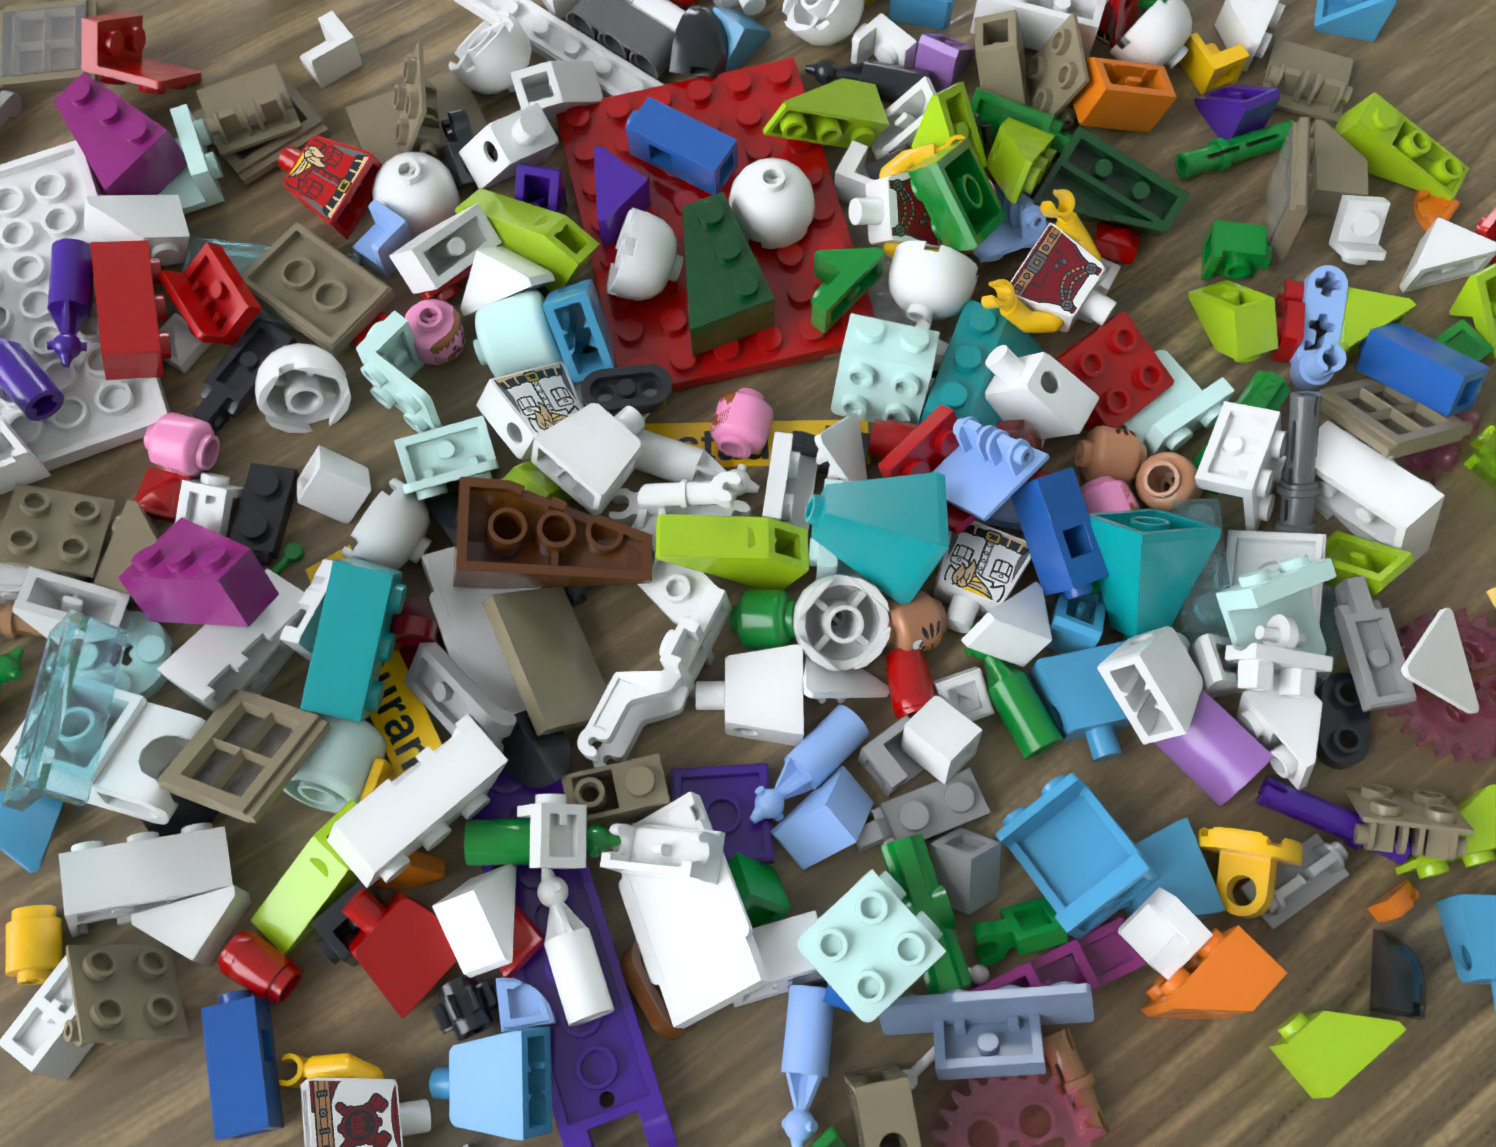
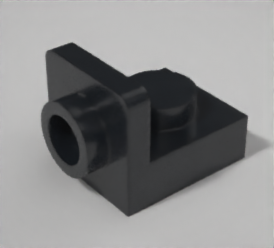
[311,880,384,967]

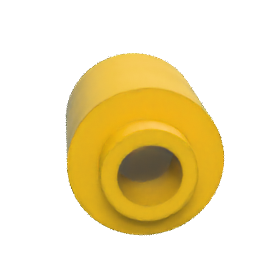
[5,905,63,985]

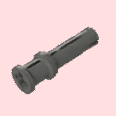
[1274,391,1322,534]

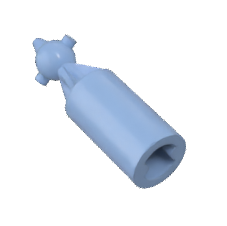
[750,705,869,824]
[781,985,835,1147]

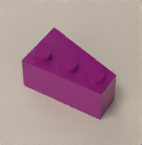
[53,72,188,195]
[118,517,279,627]

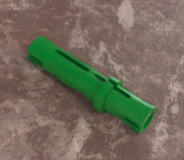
[1175,119,1295,180]

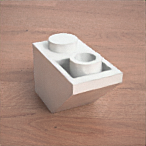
[1214,0,1285,72]
[510,61,603,120]
[1236,674,1323,791]

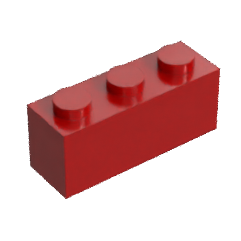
[90,240,171,380]

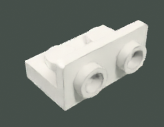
[762,432,817,529]

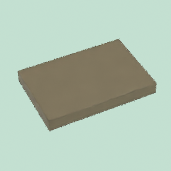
[345,71,487,165]
[241,221,396,357]
[482,587,607,736]

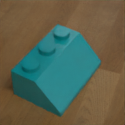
[920,299,1043,437]
[300,557,407,722]

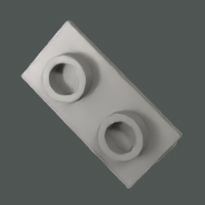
[1239,833,1349,930]

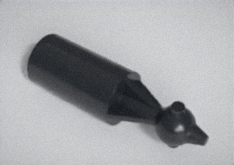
[805,59,930,103]

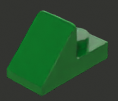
[811,247,885,334]

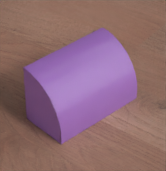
[1153,689,1274,806]

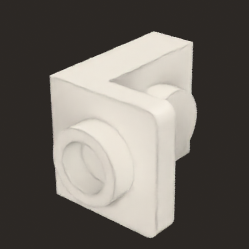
[851,13,917,68]
[1329,195,1390,265]
[175,472,244,537]
[517,794,587,869]

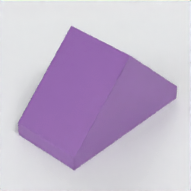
[914,33,975,92]

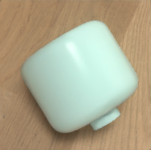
[473,289,564,377]
[283,711,386,813]

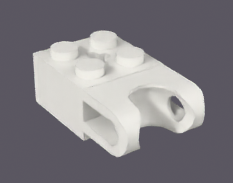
[0,672,206,825]

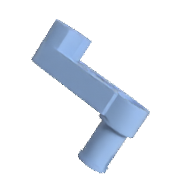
[1289,265,1348,391]

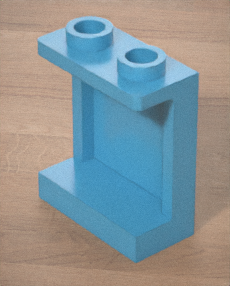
[995,772,1161,940]

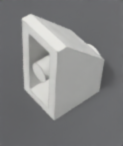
[84,195,190,266]
[389,204,502,294]

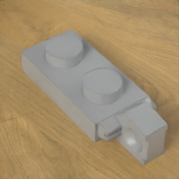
[1334,576,1417,712]
[855,768,991,853]

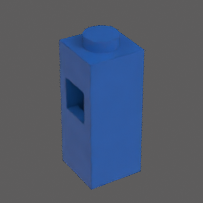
[625,97,738,195]
[1355,322,1491,417]
[1011,467,1109,600]
[201,990,284,1141]

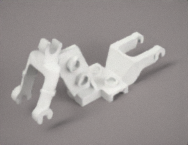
[577,471,752,768]

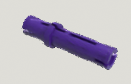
[1256,775,1412,865]

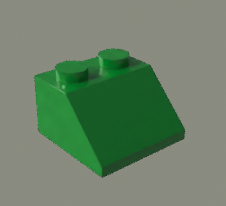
[908,137,1007,251]

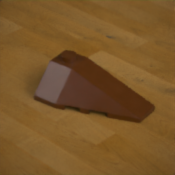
[453,477,652,589]

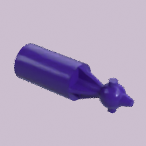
[47,238,94,368]
[0,337,64,421]

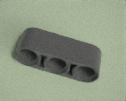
[566,0,675,80]

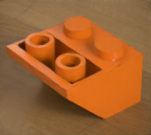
[1071,57,1177,133]
[1140,925,1288,1020]

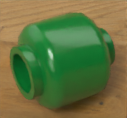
[729,588,797,650]

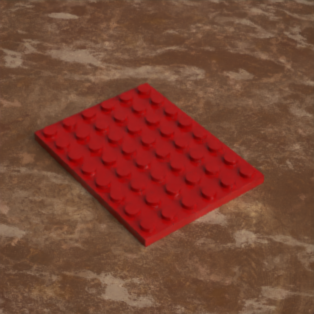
[556,57,876,392]

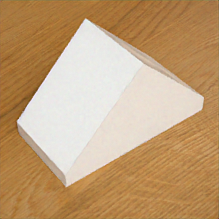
[871,76,936,160]
[1399,217,1496,293]
[461,246,555,316]
[12,567,130,648]
[961,582,1052,667]
[1188,633,1247,698]
[432,864,516,978]
[131,885,251,966]

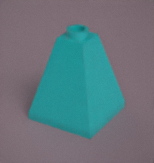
[804,472,949,604]
[1089,508,1221,641]

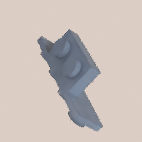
[879,981,1094,1080]

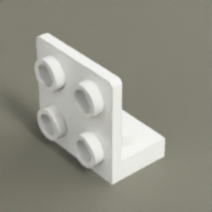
[1195,401,1288,531]

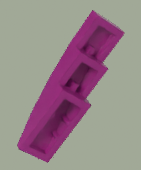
[969,917,1147,992]

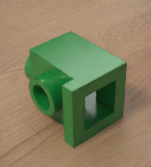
[1201,220,1272,281]

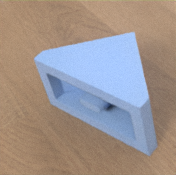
[770,765,874,870]

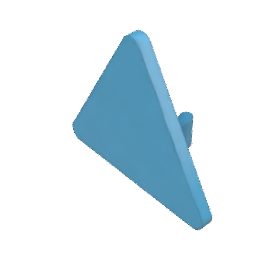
[0,784,67,873]

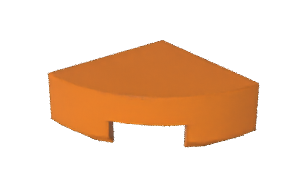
[1414,189,1461,232]
[374,851,445,889]
[1367,879,1420,923]

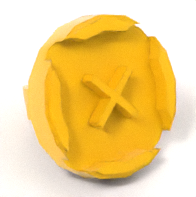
[1197,827,1304,918]

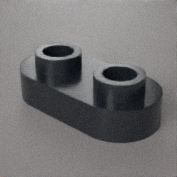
[581,364,673,417]
[1315,673,1370,770]

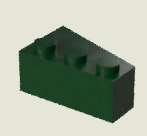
[1032,126,1190,237]
[682,192,775,356]

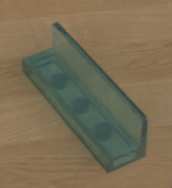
[2,610,128,812]

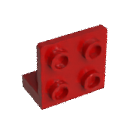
[81,12,202,95]
[1054,310,1174,428]
[878,405,977,534]

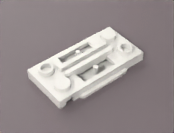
[421,546,541,732]
[612,792,771,1029]

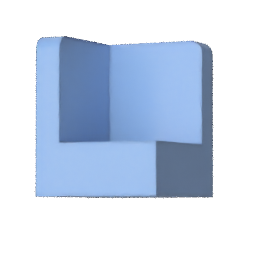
[352,199,412,278]

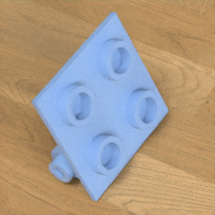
[971,184,1049,263]
[932,416,1050,522]

